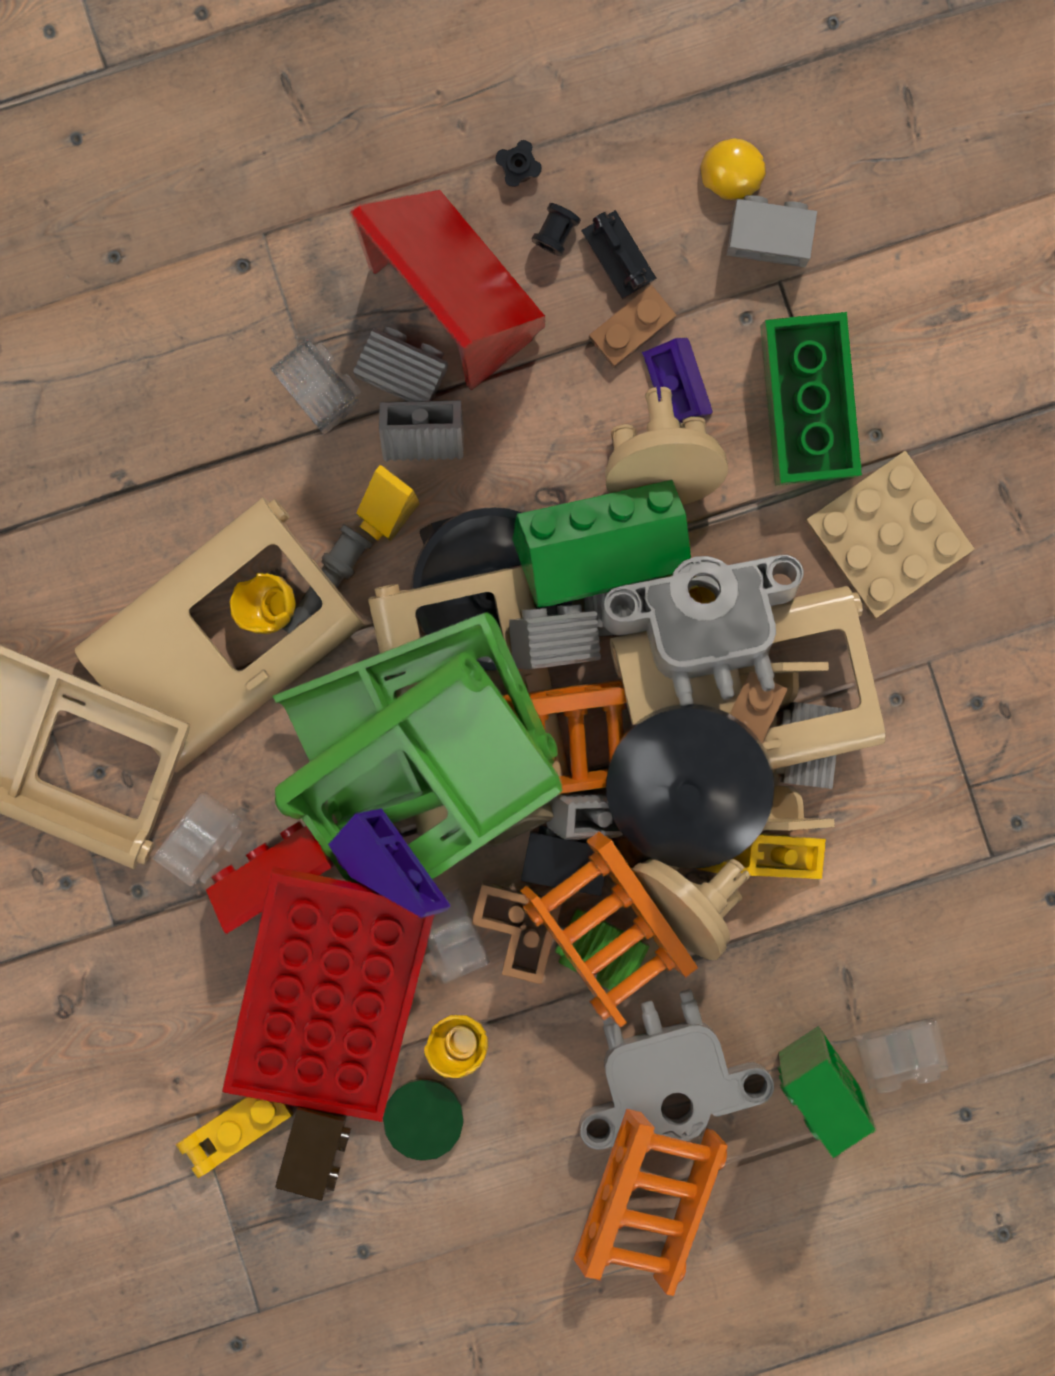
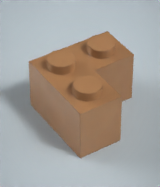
[472,881,561,984]

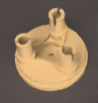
[605,387,728,505]
[631,858,750,960]

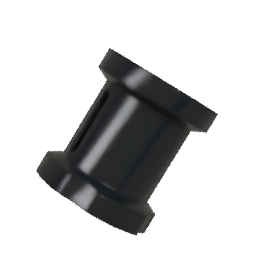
[531,203,581,256]

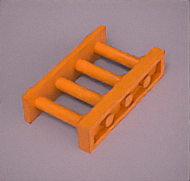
[502,680,627,794]
[520,832,698,1028]
[573,1109,728,1296]

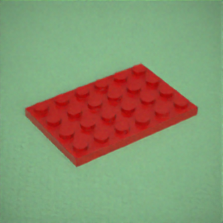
[222,866,435,1122]

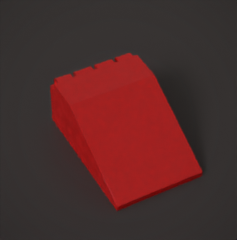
[350,189,545,390]

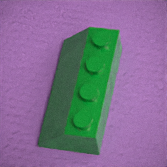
[512,480,691,609]

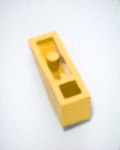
[356,465,420,541]
[695,833,826,879]

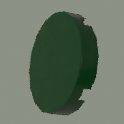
[383,1078,464,1161]

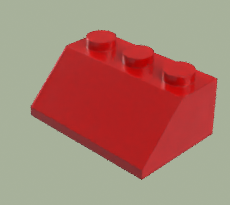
[206,821,335,934]

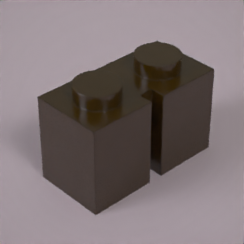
[275,1107,352,1201]

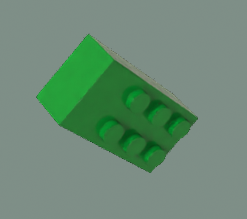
[760,312,862,486]
[777,1026,876,1159]

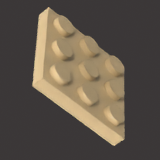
[805,450,975,619]

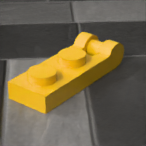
[175,1097,293,1179]

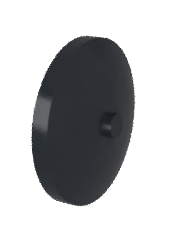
[411,507,573,670]
[606,704,774,868]

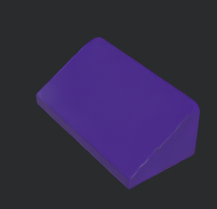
[642,338,713,424]

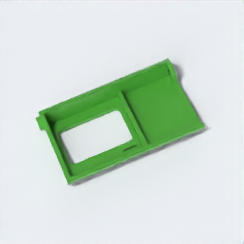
[273,613,557,830]
[275,652,562,884]

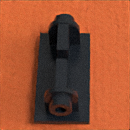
[581,210,657,299]

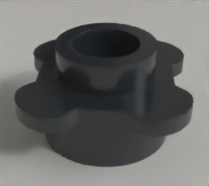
[495,140,542,187]

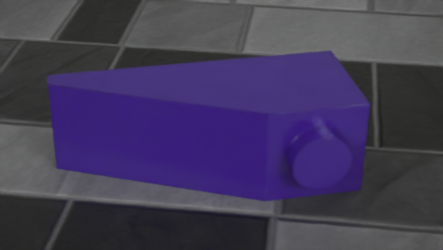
[328,808,451,918]

